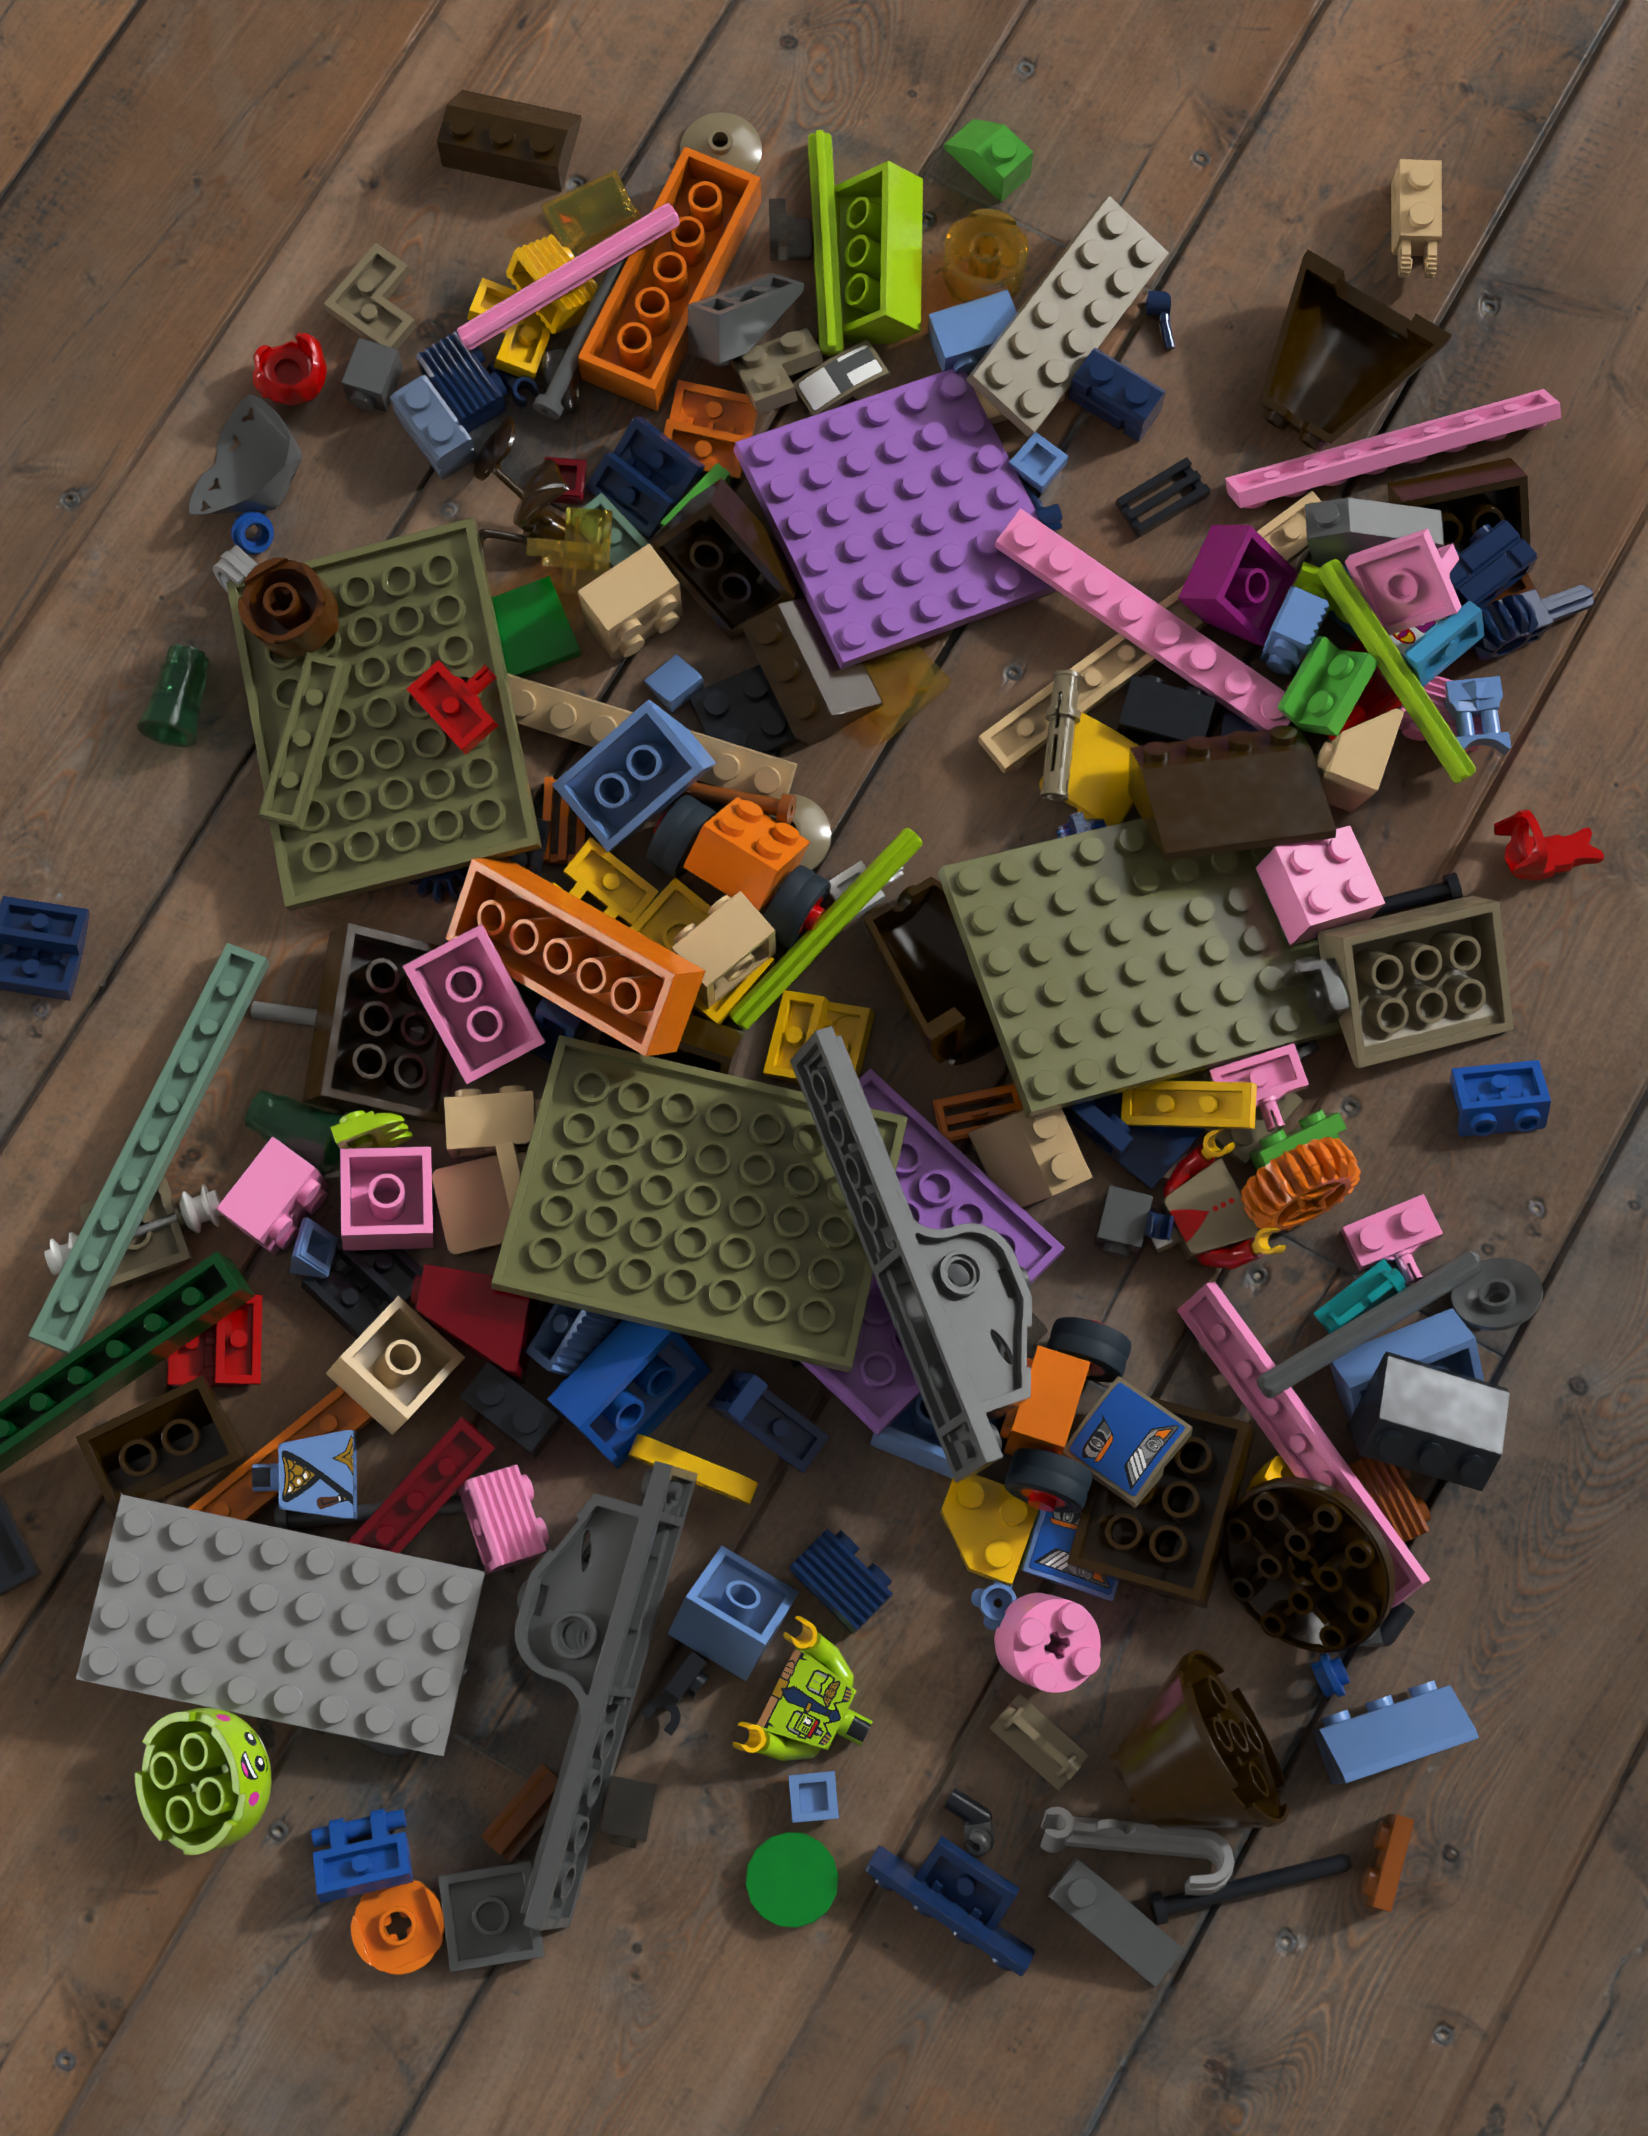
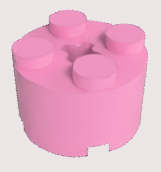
[994,1593,1101,1693]

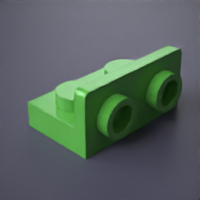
[1278,636,1379,736]

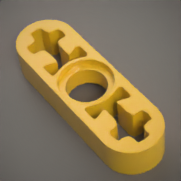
[628,1434,758,1505]

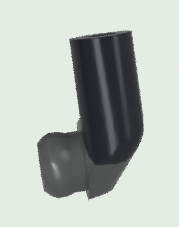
[1358,1602,1415,1648]
[943,1788,995,1857]

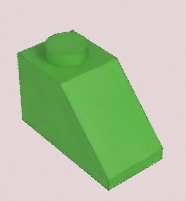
[944,119,1033,202]

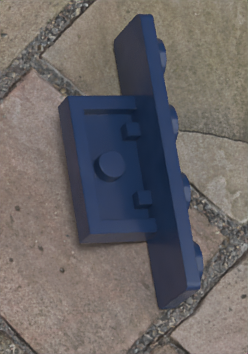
[865,1835,1035,1976]

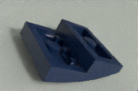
[585,416,705,538]
[0,896,90,1001]

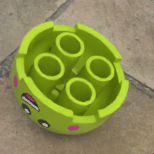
[135,1707,272,1855]

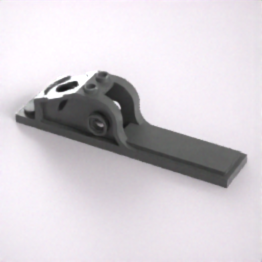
[790,1026,1032,1483]
[515,1461,698,1931]

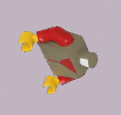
[1147,1128,1286,1269]

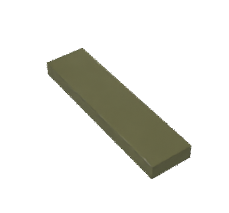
[257,652,352,830]

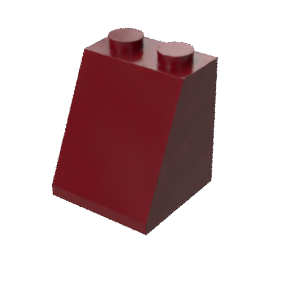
[411,1264,540,1384]

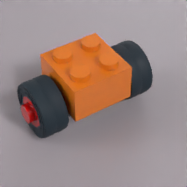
[646,795,831,949]
[1000,1317,1131,1513]

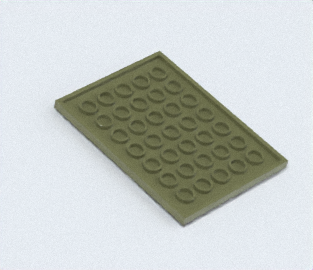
[226,517,542,911]
[937,818,1343,1117]
[491,1035,908,1373]

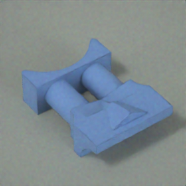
[1444,676,1511,755]

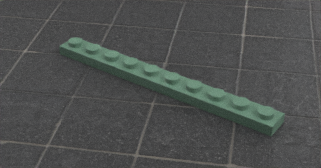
[28,943,270,1355]

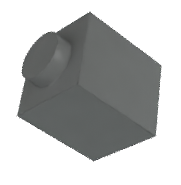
[341,338,403,412]
[1094,1185,1153,1259]

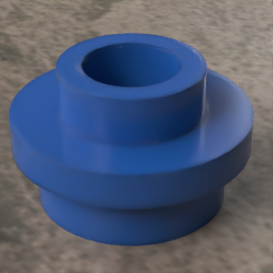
[231,511,274,555]
[1311,1652,1350,1698]

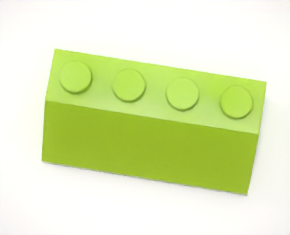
[835,160,923,344]

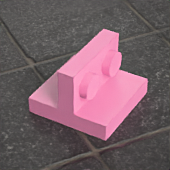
[1345,528,1461,635]

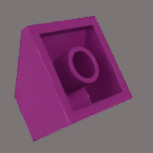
[1178,525,1298,646]

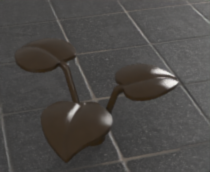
[474,416,571,552]

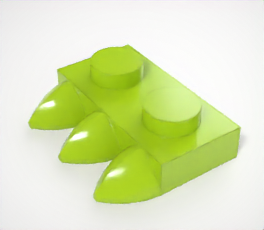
[330,1111,413,1149]

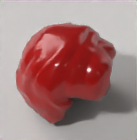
[252,332,327,406]

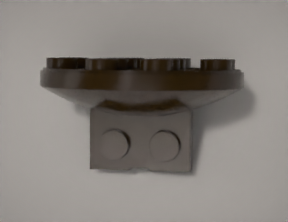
[1222,1477,1396,1652]

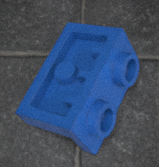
[1450,1060,1551,1137]

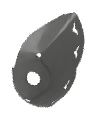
[189,394,302,515]

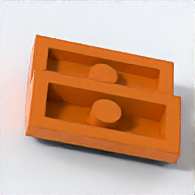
[664,380,758,479]

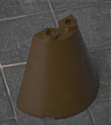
[1259,250,1452,452]
[863,877,1000,1066]

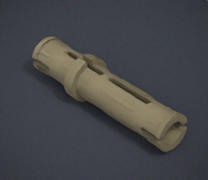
[1040,670,1082,802]

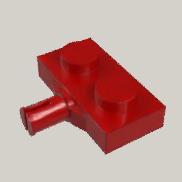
[406,660,499,755]

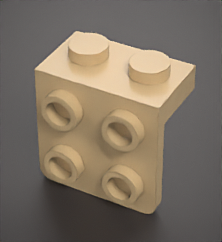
[432,1141,526,1256]

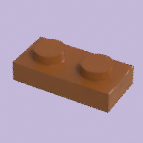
[1362,1814,1415,1912]

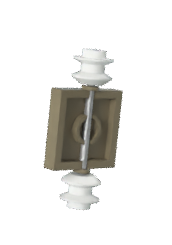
[44,1177,222,1292]

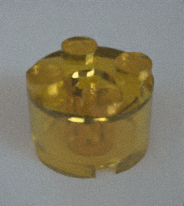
[943,209,1029,303]

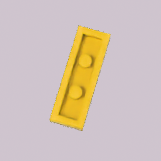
[1121,1081,1257,1129]

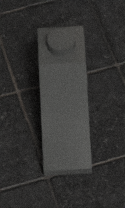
[688,273,804,366]
[1305,497,1444,568]
[1045,1858,1184,1987]

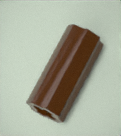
[480,1763,559,1863]

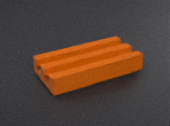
[542,777,587,865]
[932,1083,1023,1143]

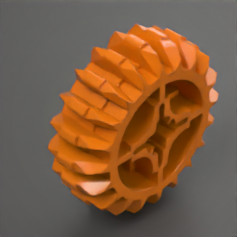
[1240,1137,1361,1233]

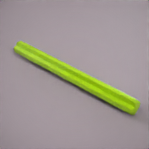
[807,130,844,357]
[1317,559,1476,784]
[729,828,923,1030]

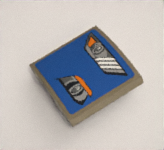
[1062,1376,1193,1508]

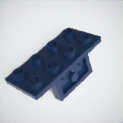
[1062,1092,1205,1189]

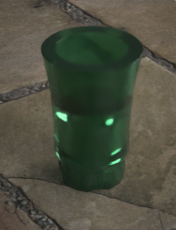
[137,644,209,747]
[245,1090,343,1174]

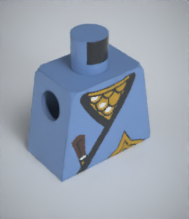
[252,1430,357,1519]

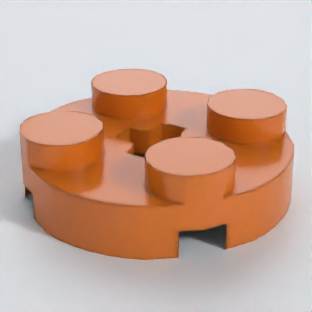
[351,1880,445,1975]

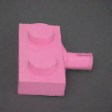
[1208,1043,1309,1132]
[1341,1194,1443,1285]

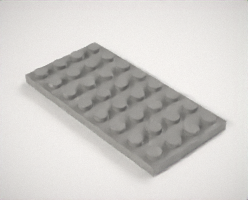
[76,1494,485,1756]

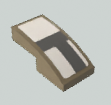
[793,340,891,416]

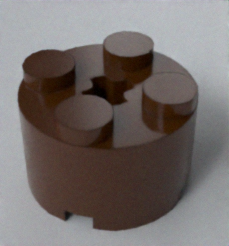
[238,557,339,659]

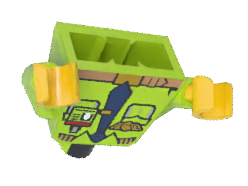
[732,1616,873,1761]

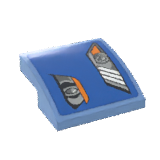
[1019,1510,1119,1602]

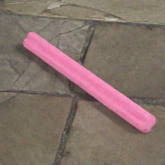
[457,204,680,350]

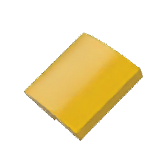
[1039,713,1139,827]
[763,990,875,1085]

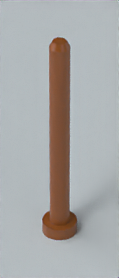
[680,782,796,825]

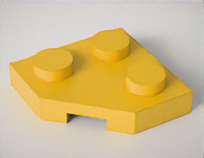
[940,1475,1039,1586]

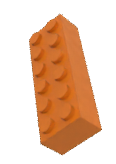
[578,146,762,411]
[446,857,706,1057]

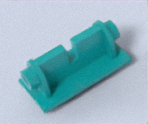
[1313,1259,1407,1334]

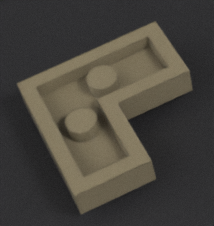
[323,243,417,349]
[731,328,823,415]

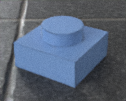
[1009,432,1069,494]
[788,1771,839,1823]

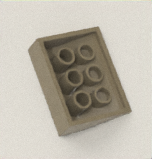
[1317,896,1514,1068]

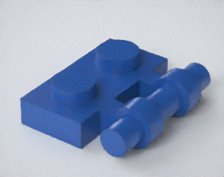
[311,1808,413,1903]

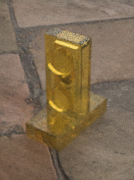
[526,507,613,595]

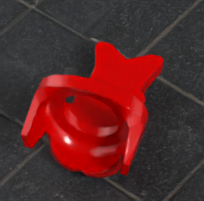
[1494,809,1604,880]

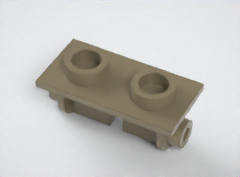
[989,1693,1089,1791]

